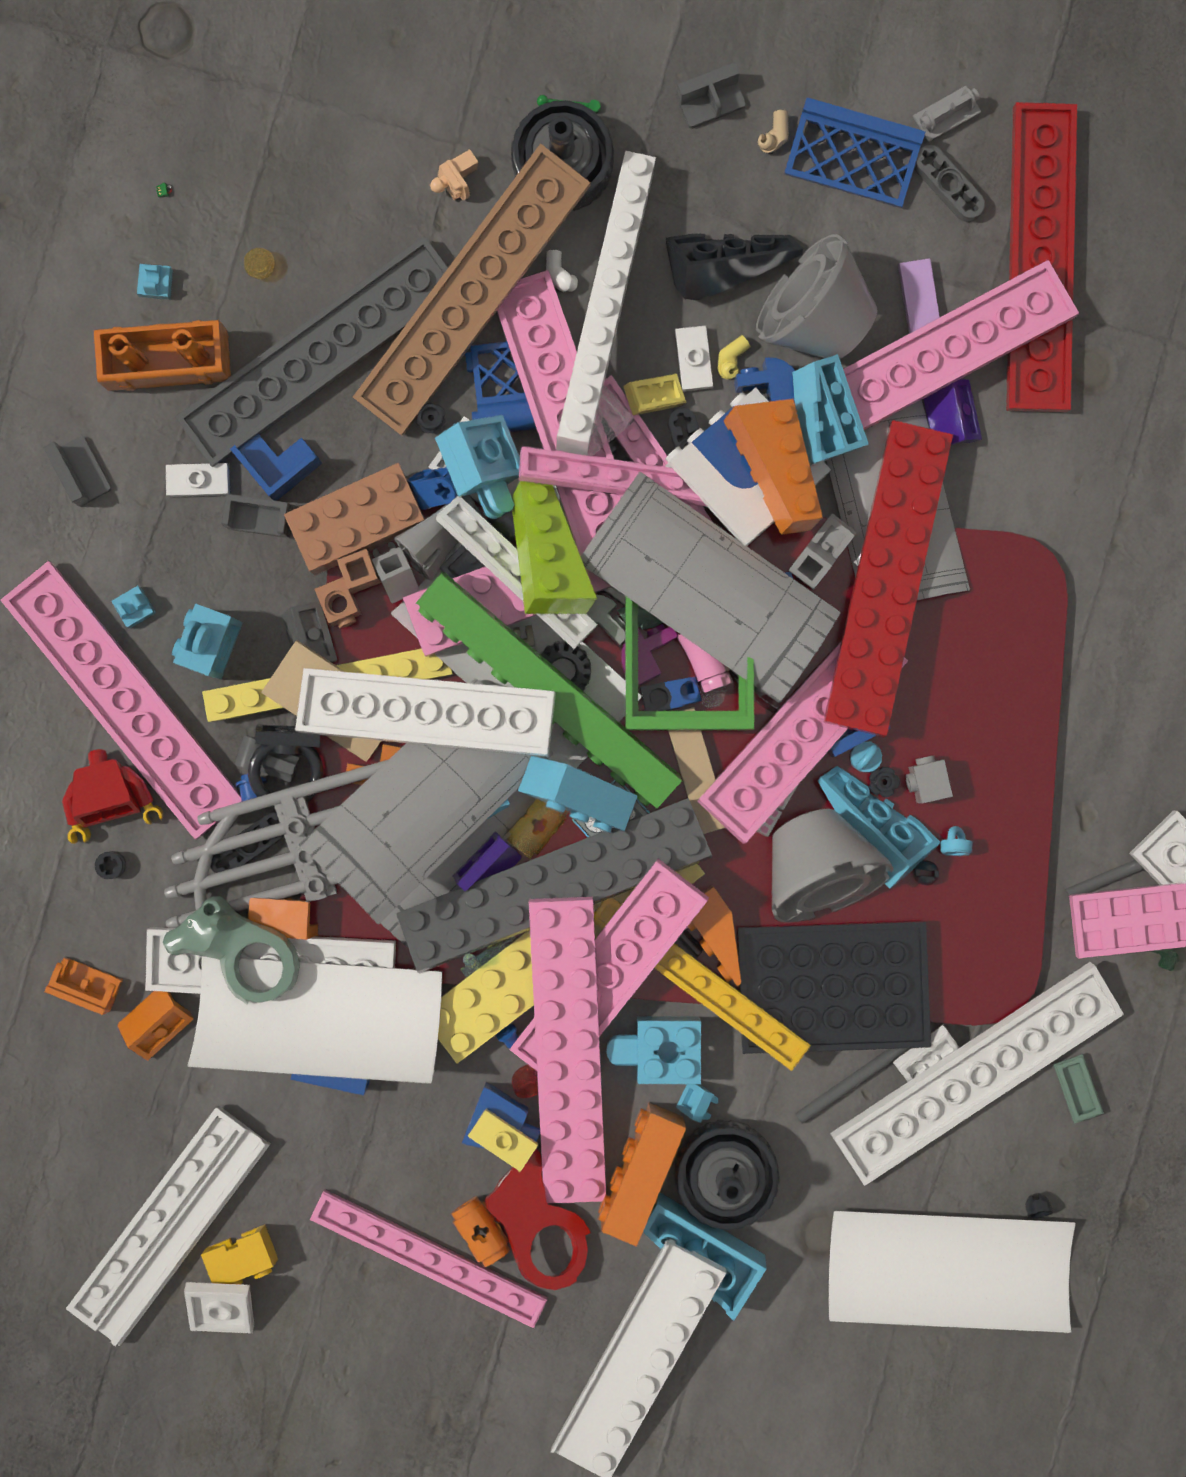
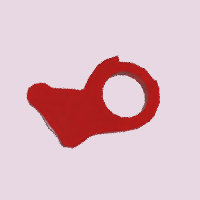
[485,1149,591,1290]

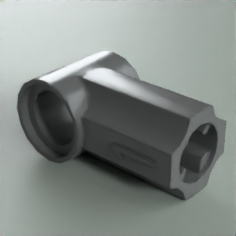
[234,735,301,782]

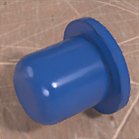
[496,1024,518,1049]

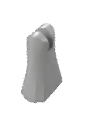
[394,494,482,580]

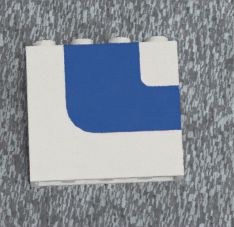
[665,388,831,546]

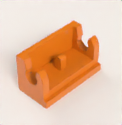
[44,957,123,1015]

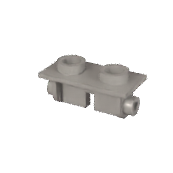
[913,86,981,142]

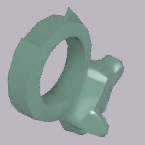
[163,896,300,1005]

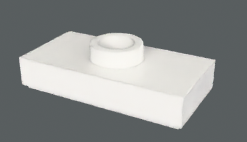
[675,325,713,392]
[166,463,230,497]
[893,1025,960,1082]

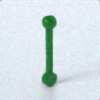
[537,95,601,113]

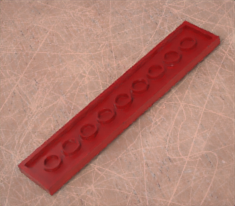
[1006,102,1077,412]
[823,420,953,737]

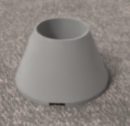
[756,234,877,359]
[772,809,893,922]

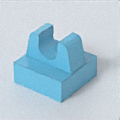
[137,264,173,300]
[111,586,156,629]
[676,1084,718,1123]

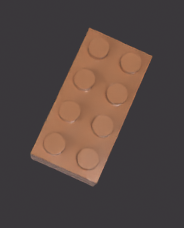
[284,463,425,575]

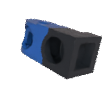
[640,677,702,711]

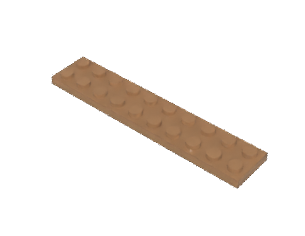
[353,143,591,436]

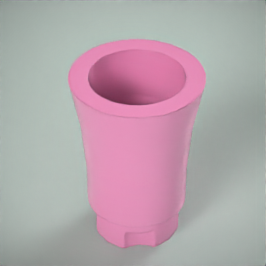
[677,634,733,693]

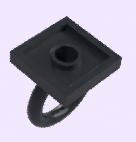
[248,724,324,808]

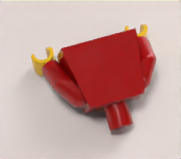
[62,749,164,844]

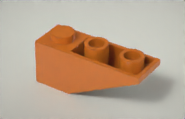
[688,885,741,986]

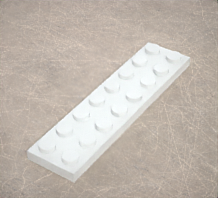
[295,668,556,757]
[145,927,396,994]

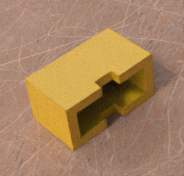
[201,1224,278,1285]

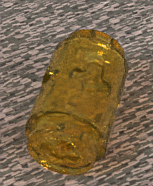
[506,798,569,859]

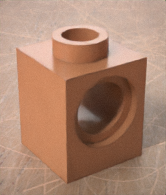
[314,577,362,629]

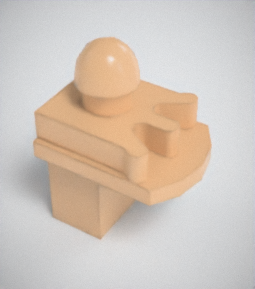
[430,149,478,200]

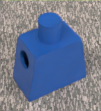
[462,1082,540,1149]

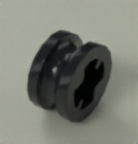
[95,851,126,879]

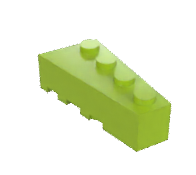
[512,481,597,614]

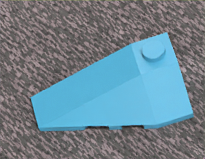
[818,766,941,889]

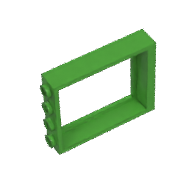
[625,576,754,730]

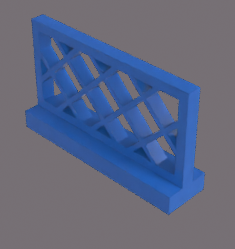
[784,97,926,208]

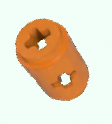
[451,1196,511,1267]

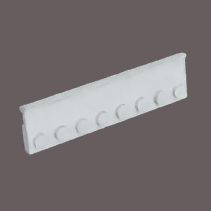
[66,1105,271,1346]
[550,1239,726,1477]

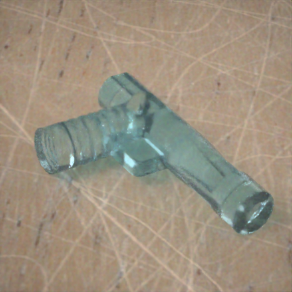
[461,936,516,978]

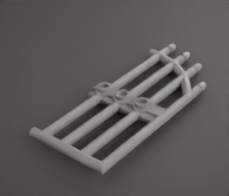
[164,759,389,928]

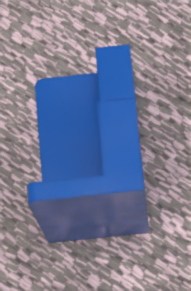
[230,434,322,501]

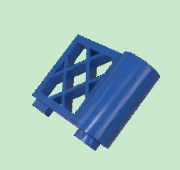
[465,342,536,432]

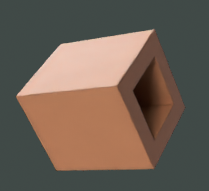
[337,549,382,594]

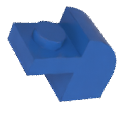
[734,357,795,403]

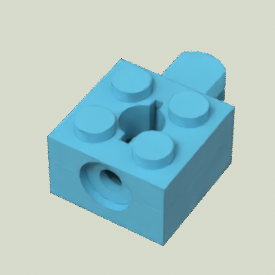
[435,415,520,519]
[172,604,243,680]
[606,1016,701,1084]

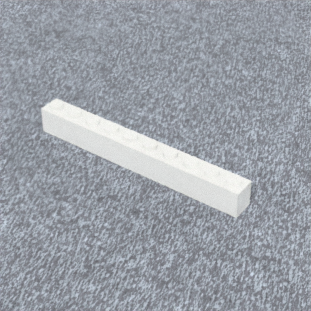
[556,151,656,456]

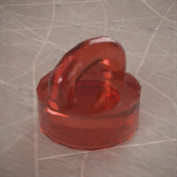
[511,1064,538,1098]

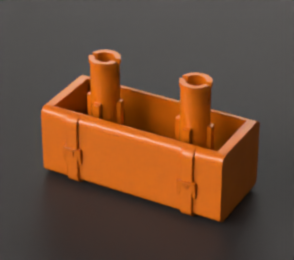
[94,320,231,391]

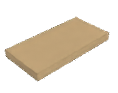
[261,640,381,762]

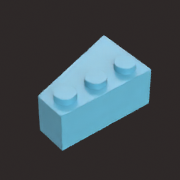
[792,355,869,466]
[518,756,637,833]

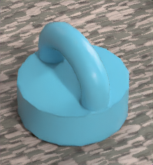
[850,742,882,772]
[941,826,973,856]

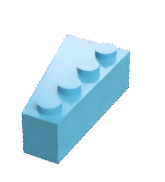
[643,1192,766,1321]

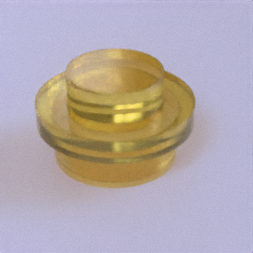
[244,248,275,279]

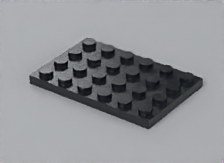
[737,921,931,1054]

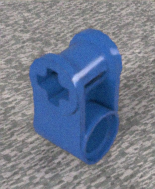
[407,467,457,510]

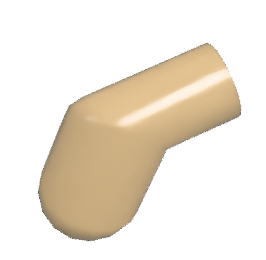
[758,110,789,153]

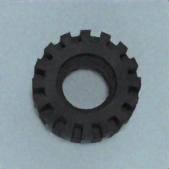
[540,641,591,691]

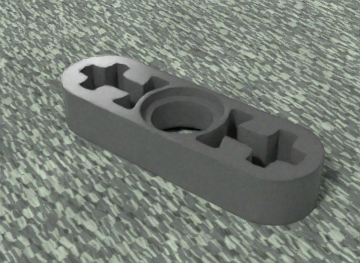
[914,145,985,222]

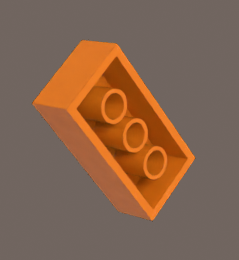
[598,1102,686,1247]

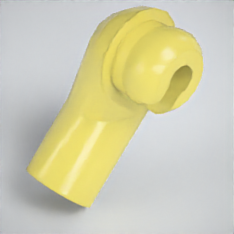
[718,335,750,379]

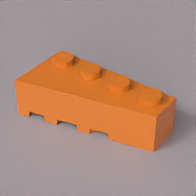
[724,399,823,535]

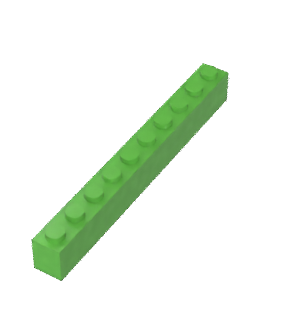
[416,571,682,808]

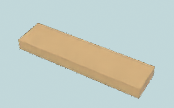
[668,707,725,834]

